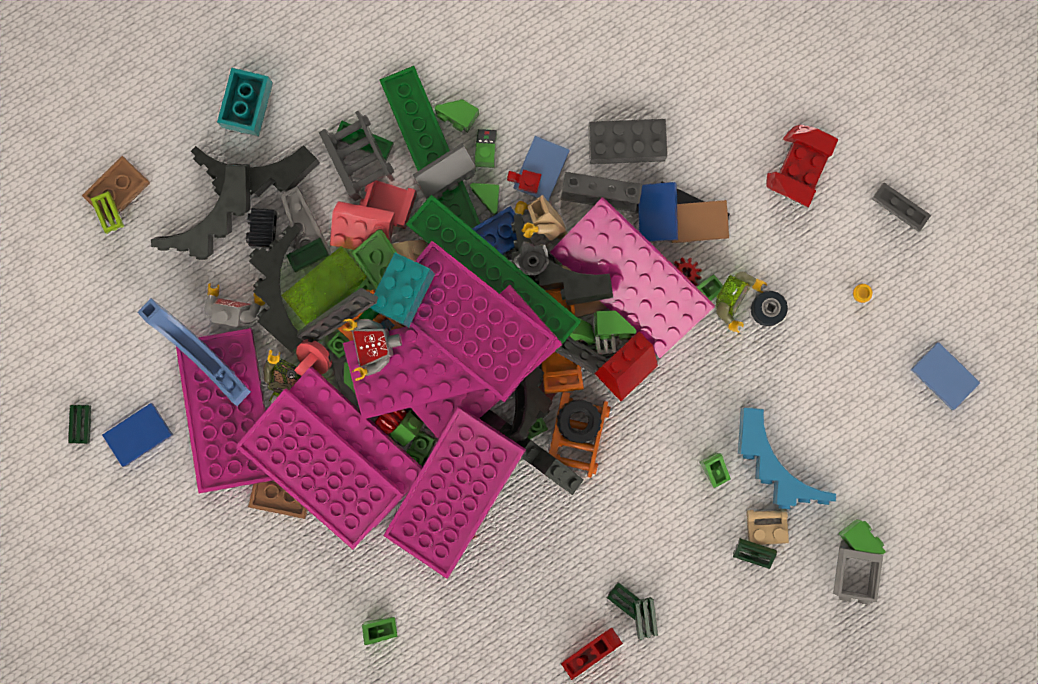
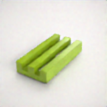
[91,191,125,234]

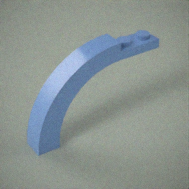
[137,298,251,406]

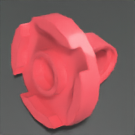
[294,339,332,376]

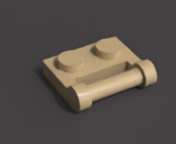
[747,509,789,545]

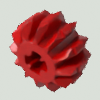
[673,257,702,286]
[375,409,406,434]

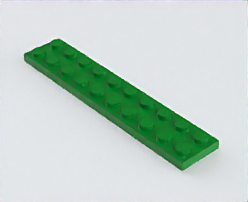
[379,66,480,228]
[406,195,582,352]

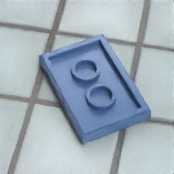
[513,136,570,202]
[910,342,980,410]

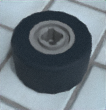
[751,291,788,326]

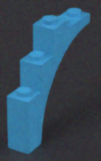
[738,408,836,509]

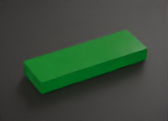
[336,121,394,161]

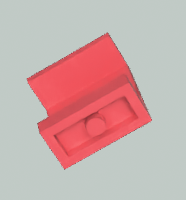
[359,180,417,229]

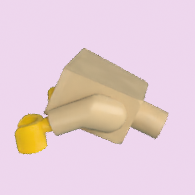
[515,195,568,241]

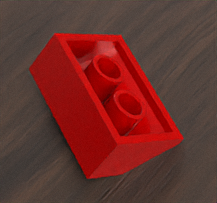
[594,331,658,401]

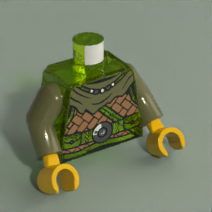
[716,271,767,333]
[263,350,324,403]

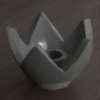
[514,241,549,275]

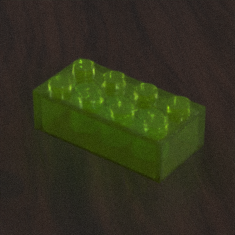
[281,246,367,325]

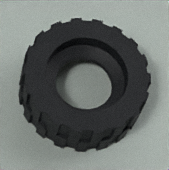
[557,400,602,443]

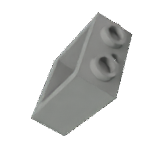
[833,547,883,605]

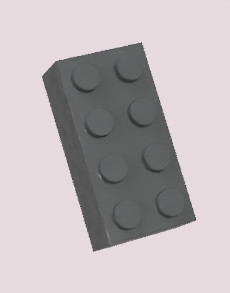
[588,119,668,164]

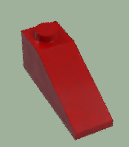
[561,627,623,680]

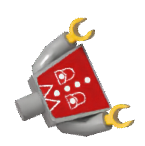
[204,283,265,327]
[342,319,402,381]

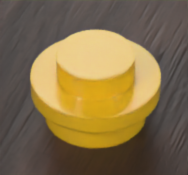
[853,284,873,303]

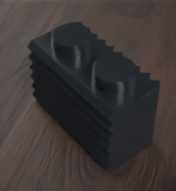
[246,208,277,250]

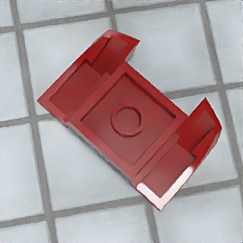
[766,124,839,208]

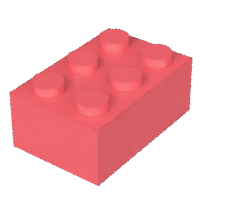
[330,201,395,250]

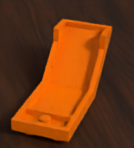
[541,287,584,394]

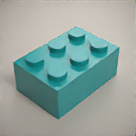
[217,68,273,137]
[370,253,435,327]

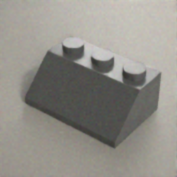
[413,143,476,200]

